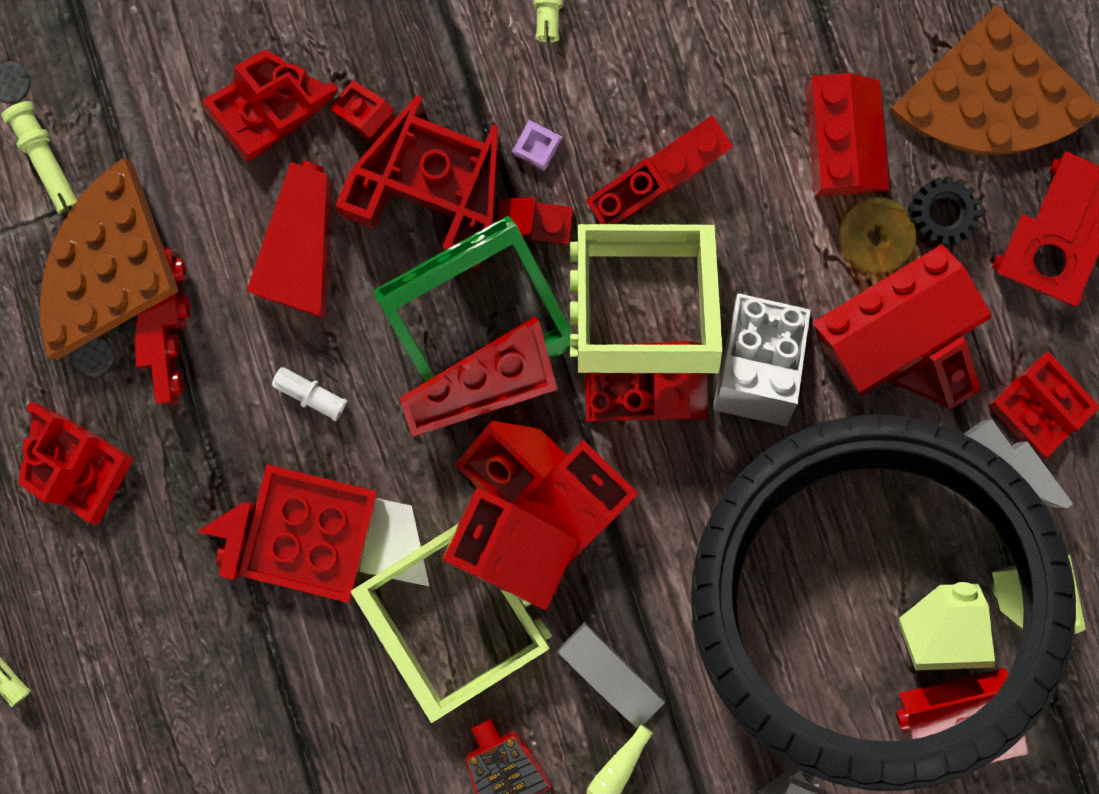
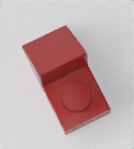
[329,80,395,144]
[496,197,573,246]
[198,502,256,580]

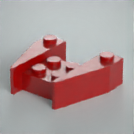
[335,95,499,271]

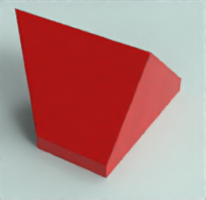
[887,337,981,410]

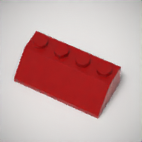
[812,244,992,397]

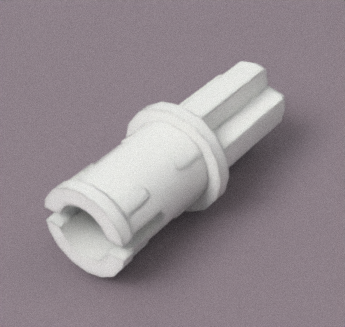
[272,367,347,421]

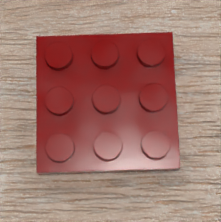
[238,464,379,603]

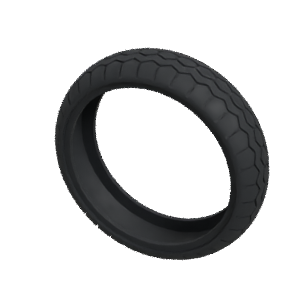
[691,415,1076,791]

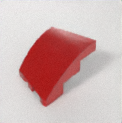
[202,50,338,163]
[18,401,134,524]

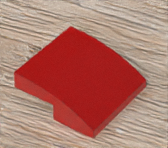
[988,351,1099,461]

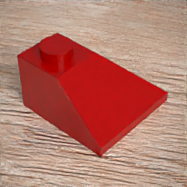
[454,421,567,507]

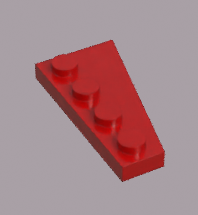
[399,316,558,437]

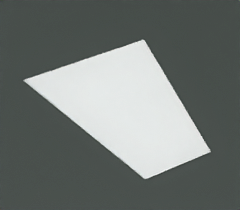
[359,498,429,586]

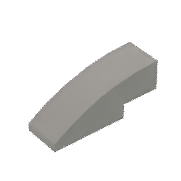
[964,419,1073,508]
[558,622,665,729]

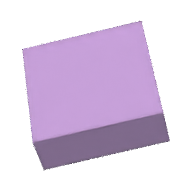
[512,119,562,172]

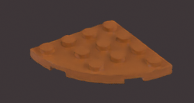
[889,5,1099,155]
[40,158,179,360]

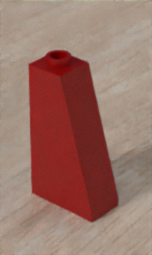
[247,161,332,319]

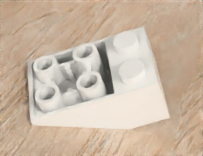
[713,293,811,426]

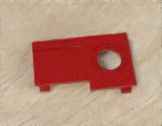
[991,151,1099,307]

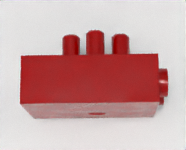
[895,668,1028,763]

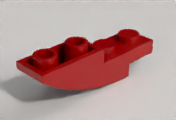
[585,115,734,224]
[135,248,191,405]

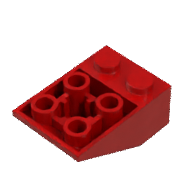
[585,341,708,422]
[518,440,639,564]
[441,487,579,611]

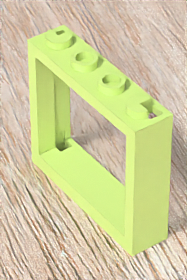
[570,224,723,373]
[350,523,552,723]

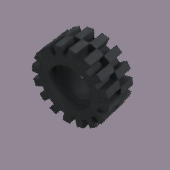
[907,176,982,248]

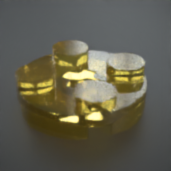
[838,198,916,275]

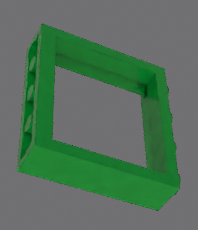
[373,215,574,382]

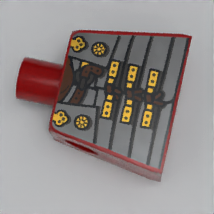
[466,718,551,794]

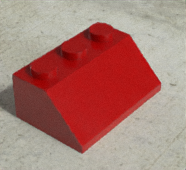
[805,73,890,197]

